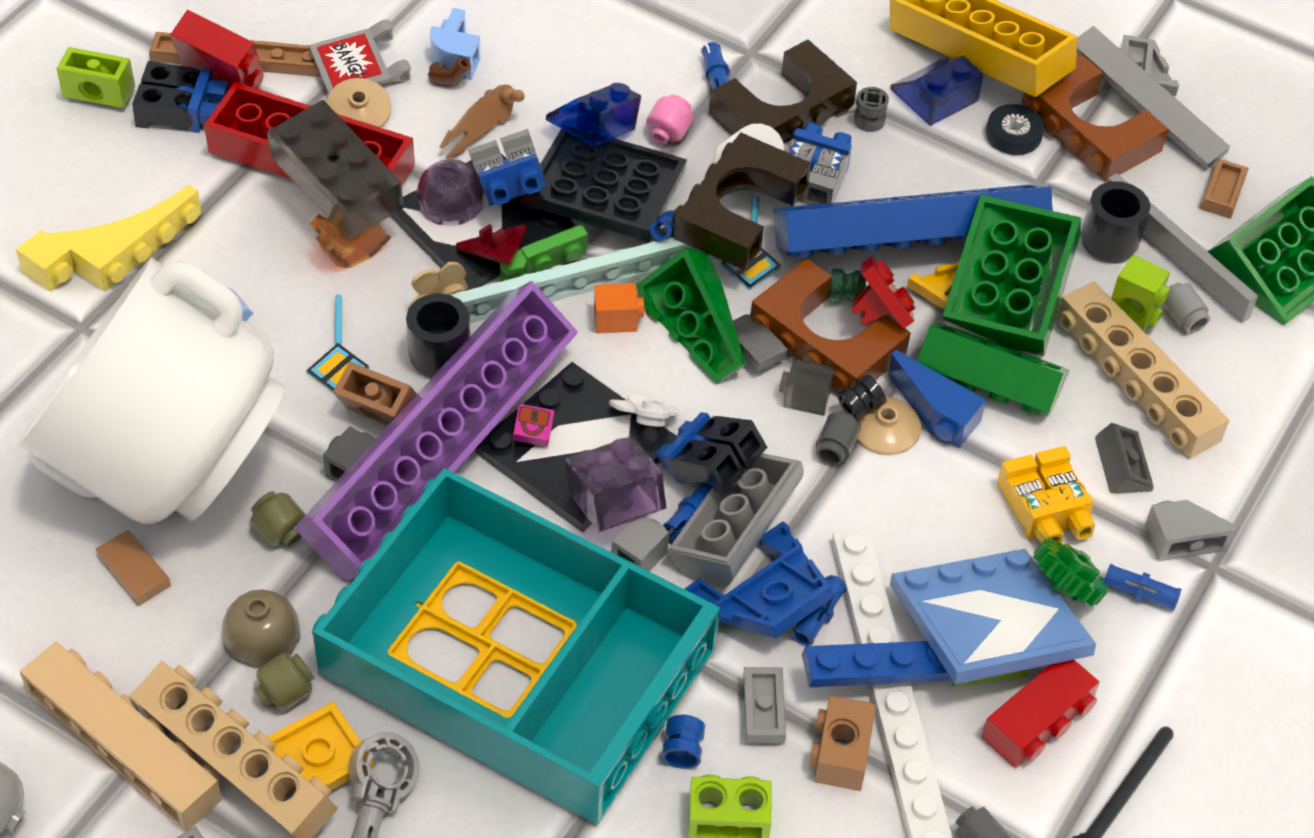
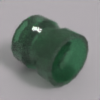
[829,268,866,302]

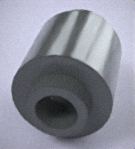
[816,412,861,466]
[955,806,1011,838]

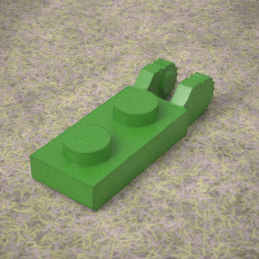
[500,225,588,281]

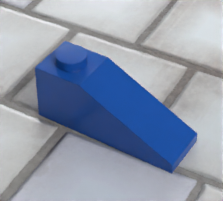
[888,350,986,448]

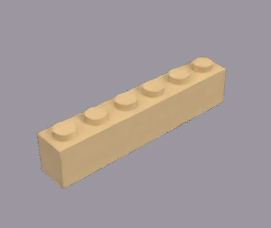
[19,641,222,832]

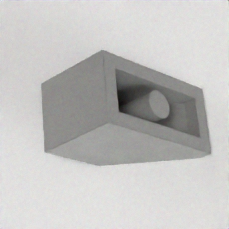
[1144,500,1236,561]

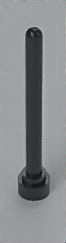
[1071,726,1174,838]

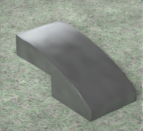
[733,314,788,372]

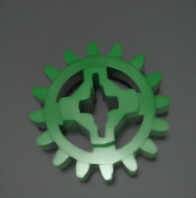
[1033,538,1108,607]

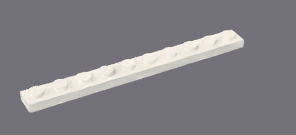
[832,529,953,838]

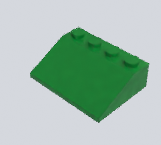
[1207,176,1314,325]
[942,195,1081,356]

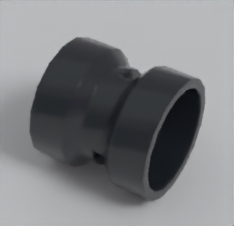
[837,374,887,422]

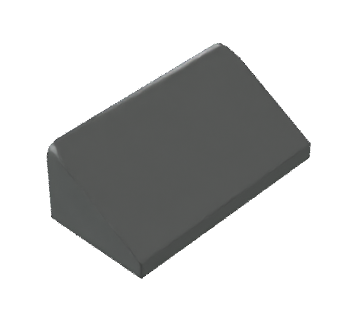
[1095,423,1154,494]

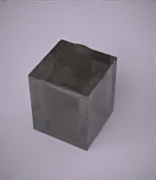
[779,359,835,416]

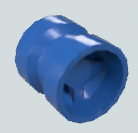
[662,714,706,769]

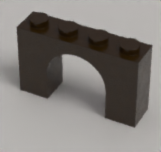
[708,39,857,144]
[672,132,811,271]

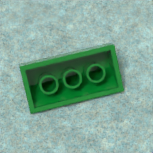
[917,323,1070,416]

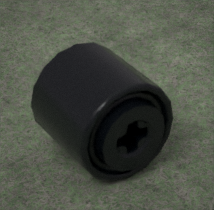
[1081,181,1151,261]
[406,293,471,376]

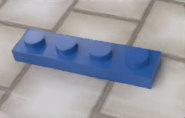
[801,641,953,688]

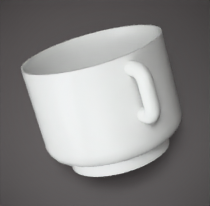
[18,257,285,524]

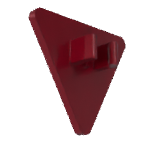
[456,224,527,265]

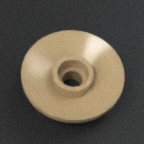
[326,78,391,128]
[856,396,922,455]

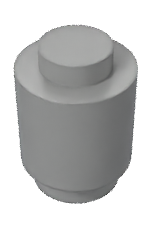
[1163,283,1210,334]

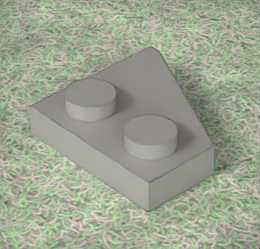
[1121,35,1179,96]

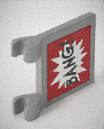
[309,19,411,95]

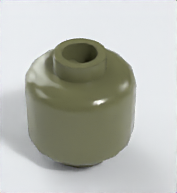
[250,491,306,547]
[254,652,315,711]

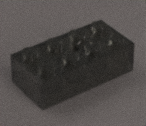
[267,100,404,241]

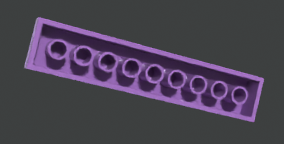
[294,281,578,581]

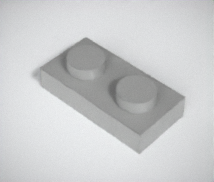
[743,667,786,743]

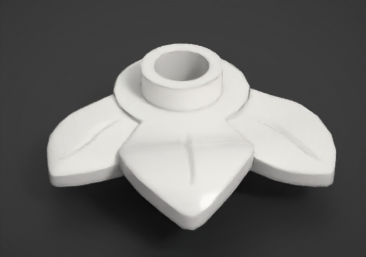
[609,393,680,427]

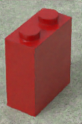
[170,9,264,89]

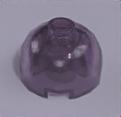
[417,159,484,225]

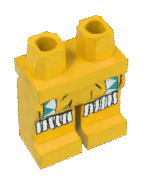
[997,446,1095,543]

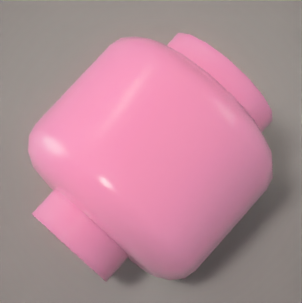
[646,95,694,144]

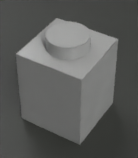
[611,513,669,571]

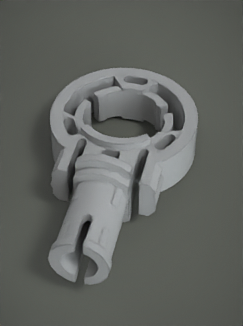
[348,732,419,838]

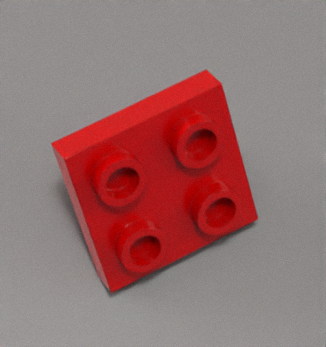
[852,256,916,329]

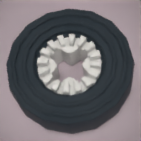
[986,104,1044,155]

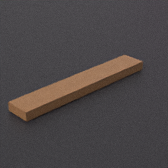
[149,32,321,77]

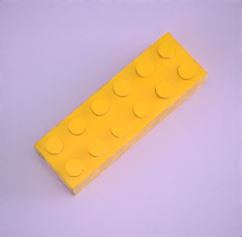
[890,0,1077,97]

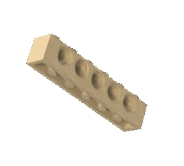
[1056,281,1230,459]
[129,661,338,838]

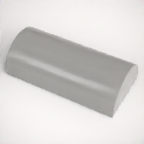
[667,453,804,588]

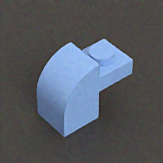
[430,8,481,80]

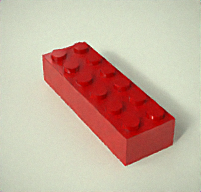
[204,82,415,210]

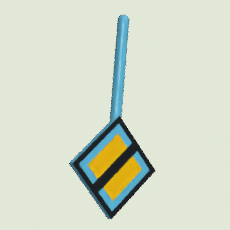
[721,196,782,290]
[306,294,370,392]

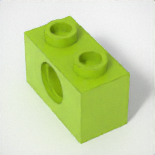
[56,47,135,108]
[1111,254,1171,333]

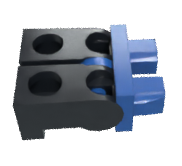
[132,61,229,133]
[656,412,768,494]

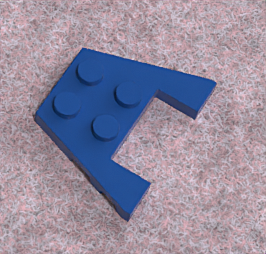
[684,521,833,638]

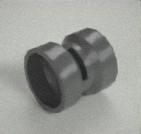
[854,87,889,132]

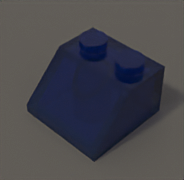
[890,56,984,126]
[545,82,642,147]

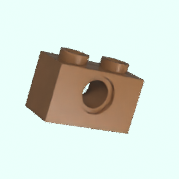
[333,361,417,425]
[809,695,876,791]

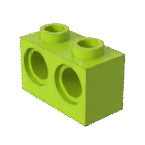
[688,774,772,838]

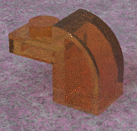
[310,206,391,268]

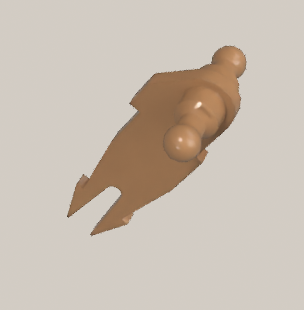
[439,84,525,158]

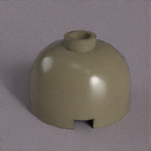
[222,589,301,669]

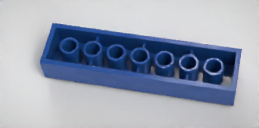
[773,184,1053,258]

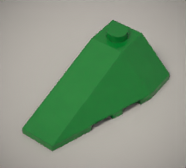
[636,248,746,383]

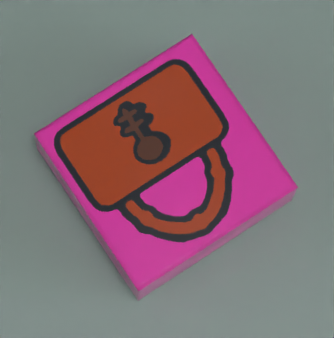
[512,404,555,447]

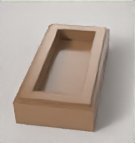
[1199,158,1249,219]
[96,530,171,605]

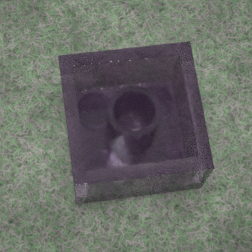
[565,436,667,532]

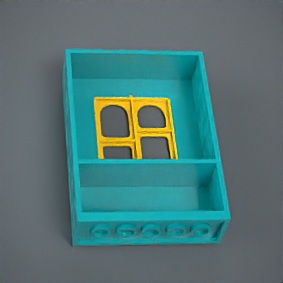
[312,468,720,825]

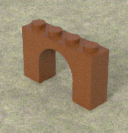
[1021,54,1169,182]
[750,258,911,392]

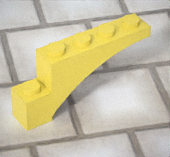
[16,184,202,292]

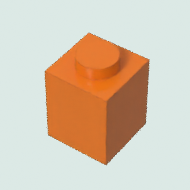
[594,283,644,333]

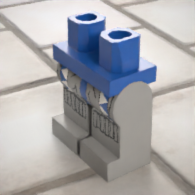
[786,122,852,205]
[468,129,547,206]

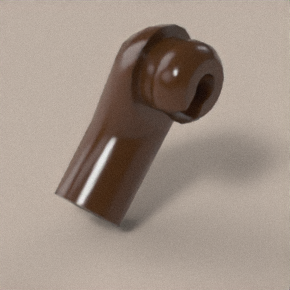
[428,57,471,87]

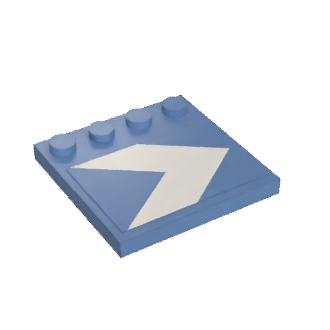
[890,549,1096,684]

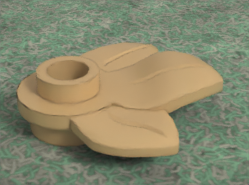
[410,262,468,306]

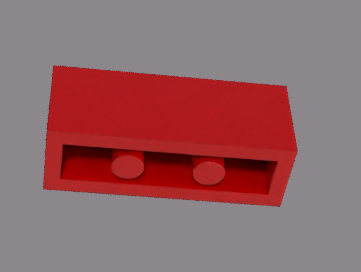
[981,660,1100,769]

